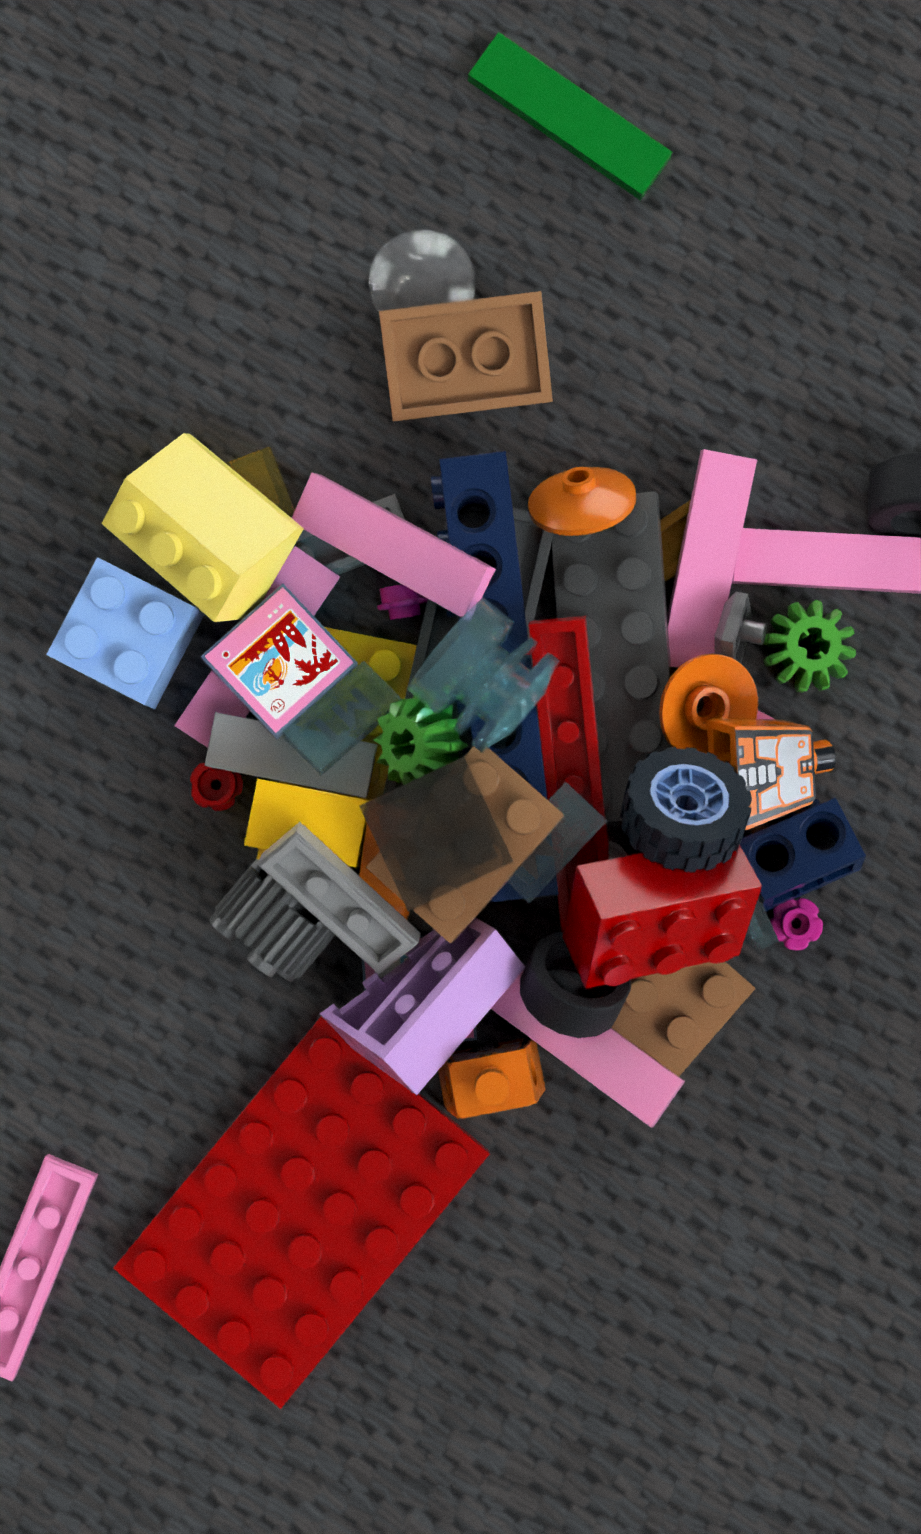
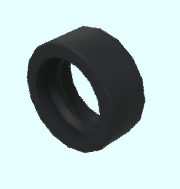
[520,932,631,1038]

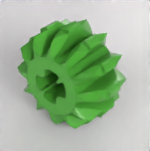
[763,600,856,693]
[373,695,469,790]

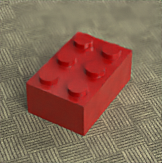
[562,845,762,989]

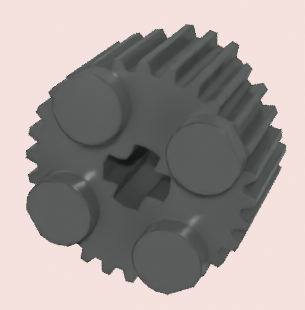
[209,859,335,982]

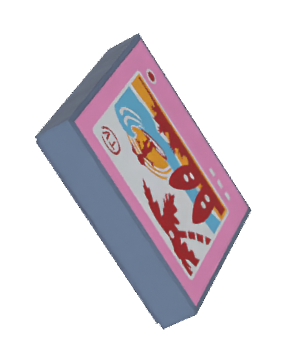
[201,584,358,740]

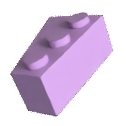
[320,918,526,1095]

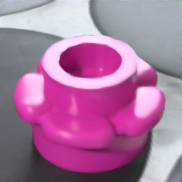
[377,584,428,620]
[769,898,823,951]

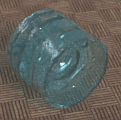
[407,598,560,754]

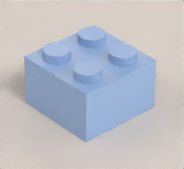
[46,557,204,709]

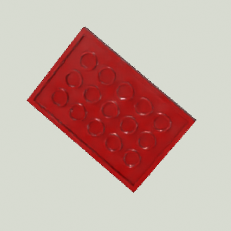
[113,1016,490,1409]

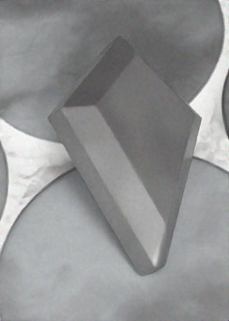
[714,592,767,663]

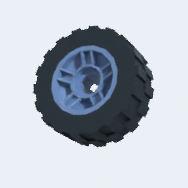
[620,747,752,872]

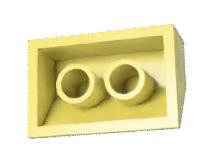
[102,433,304,622]

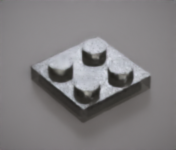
[360,757,514,912]

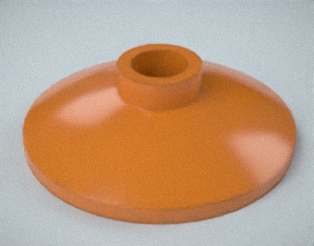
[528,467,636,536]
[659,654,758,754]

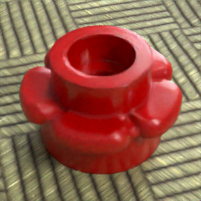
[190,763,243,811]

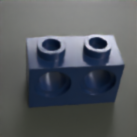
[740,798,866,913]

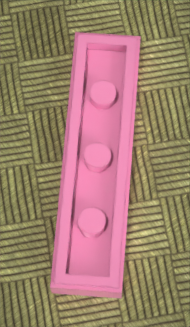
[667,449,757,668]
[292,472,495,620]
[732,528,921,594]
[174,546,340,748]
[491,964,685,1127]
[0,1154,98,1381]

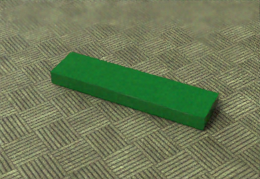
[468,32,672,201]

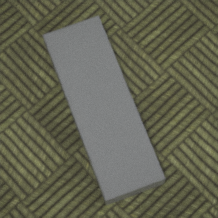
[204,712,378,798]
[257,822,421,974]

